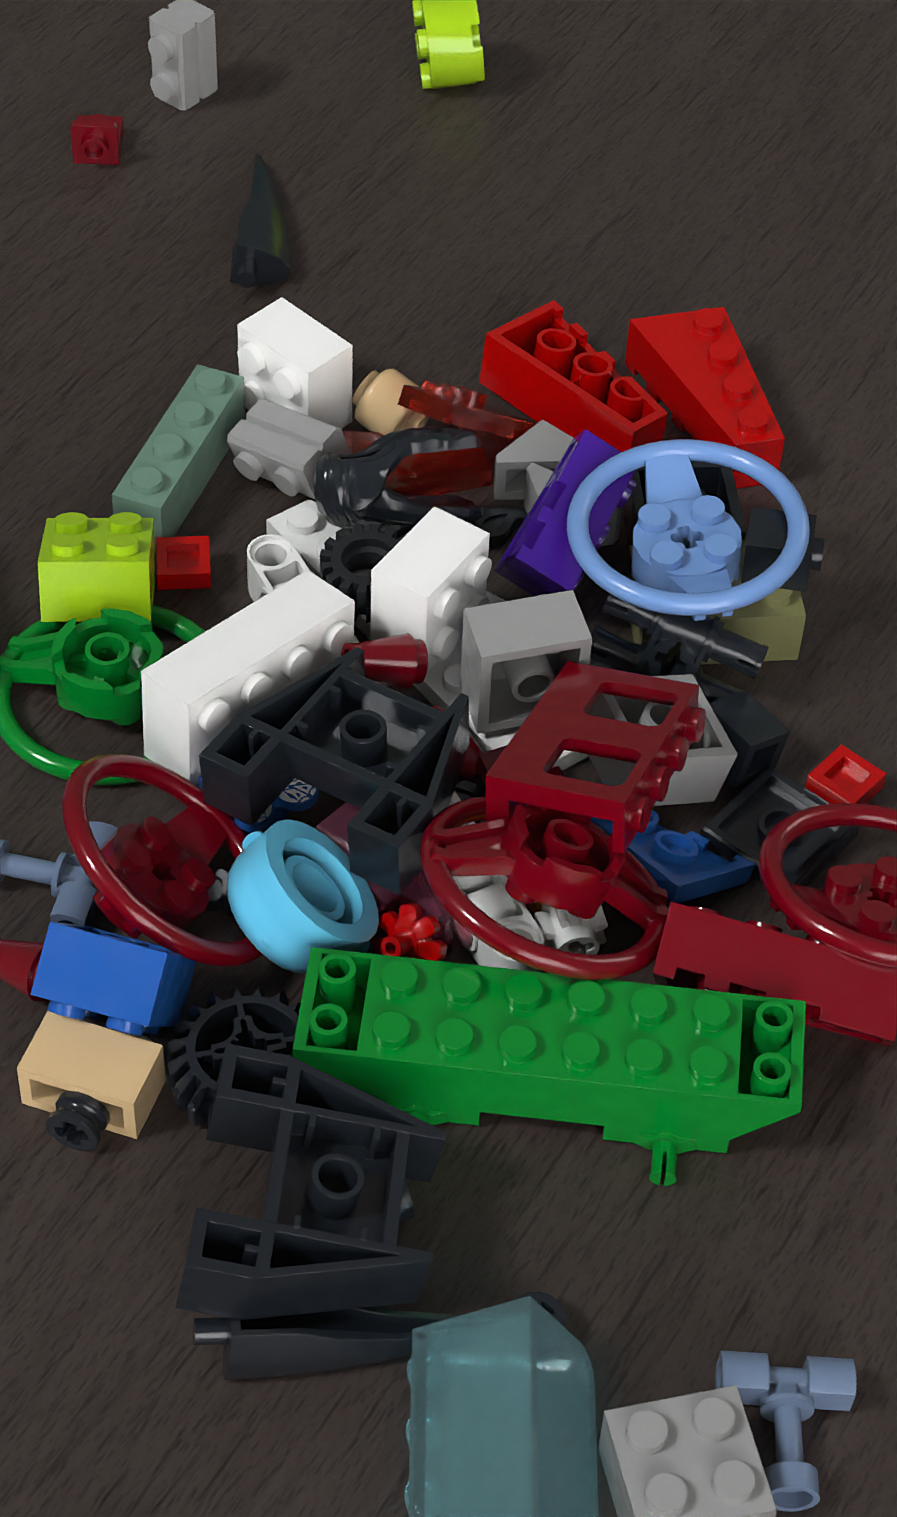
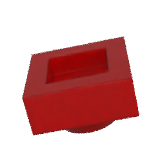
[156,536,211,590]
[805,744,887,804]

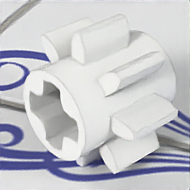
[534,903,608,955]

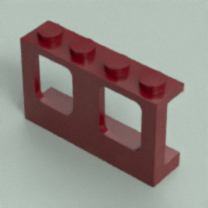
[486,661,706,854]

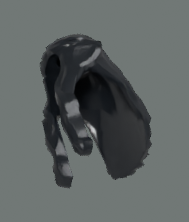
[313,425,486,533]

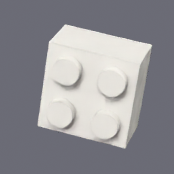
[237,297,353,429]
[370,506,492,672]

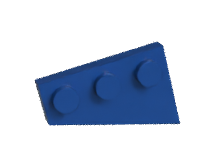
[590,783,755,904]

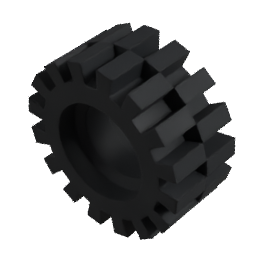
[320,523,405,623]

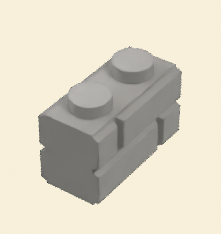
[148,0,218,111]
[227,398,351,499]

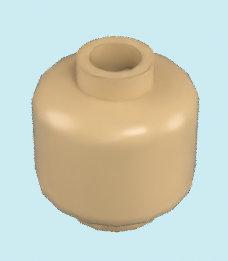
[352,368,429,438]

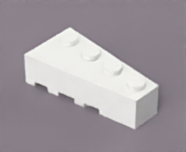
[141,570,355,785]

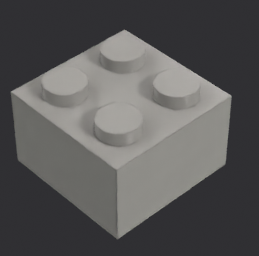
[460,590,592,734]
[588,674,738,806]
[598,1385,777,1517]

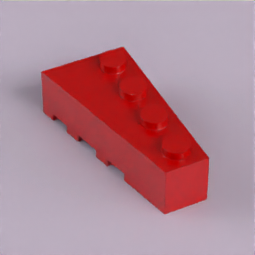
[479,300,668,452]
[625,307,785,489]

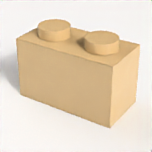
[17,1011,166,1139]

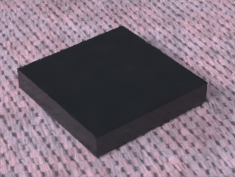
[700,765,860,887]

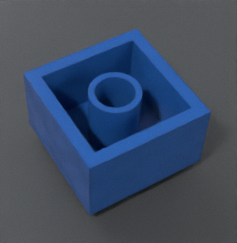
[30,922,196,1036]

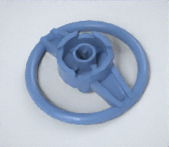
[567,439,810,621]

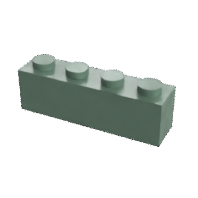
[112,364,246,552]

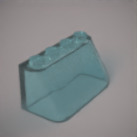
[404,1296,598,1517]

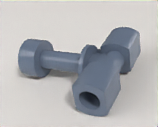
[0,821,118,927]
[715,1350,857,1511]

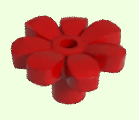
[374,903,447,961]

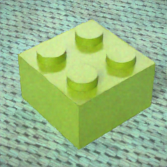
[38,512,156,622]

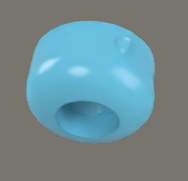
[228,819,379,974]

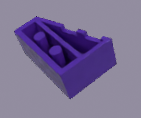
[494,429,637,596]

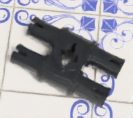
[590,593,769,702]

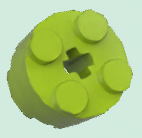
[412,0,485,89]

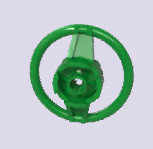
[0,604,206,785]

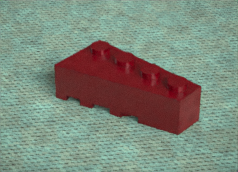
[653,902,897,1047]

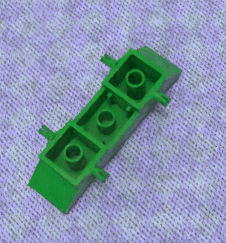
[293,947,806,1186]

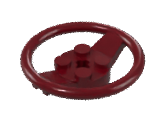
[62,754,263,967]
[420,796,669,980]
[759,803,897,968]

